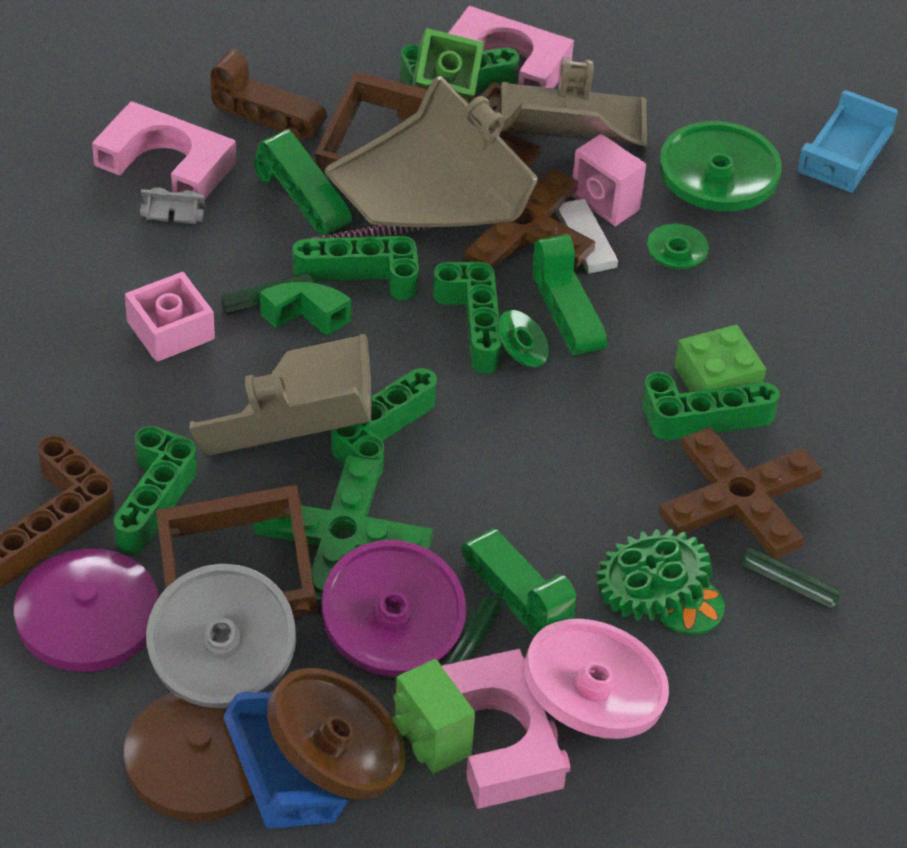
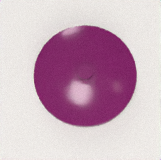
[321,540,466,677]
[14,549,159,672]

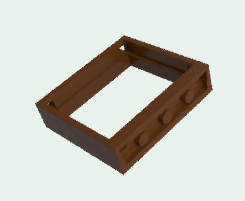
[315,71,468,176]
[156,484,319,619]

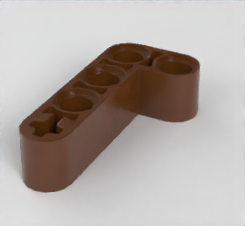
[210,50,328,140]

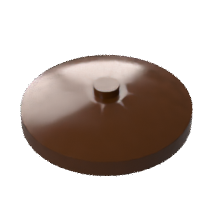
[267,668,406,799]
[124,693,255,821]

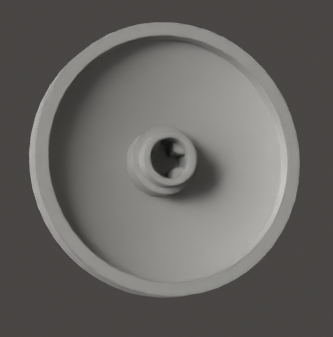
[146,564,296,708]

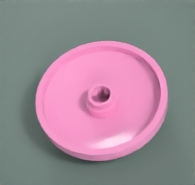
[524,619,669,739]

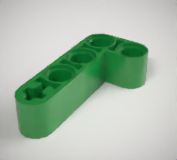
[400,44,519,93]
[254,130,352,237]
[533,233,607,356]
[292,236,419,301]
[433,262,501,374]
[331,368,437,477]
[642,372,780,440]
[114,426,197,555]
[461,528,576,637]

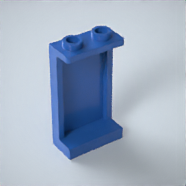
[223,691,348,829]

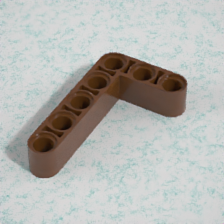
[0,435,115,589]

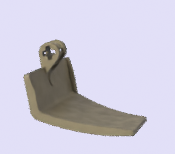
[500,57,647,147]
[325,76,538,227]
[189,334,371,456]

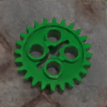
[596,529,713,621]

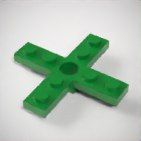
[253,455,433,607]

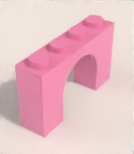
[449,6,574,88]
[92,101,236,200]
[442,649,570,809]

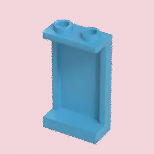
[797,90,898,193]

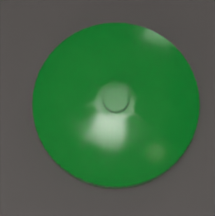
[659,121,782,211]

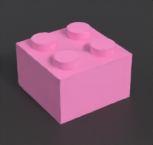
[572,134,646,227]
[125,272,215,362]

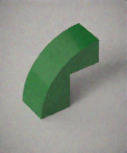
[260,282,351,336]

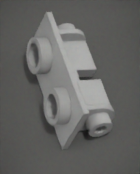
[140,188,206,224]

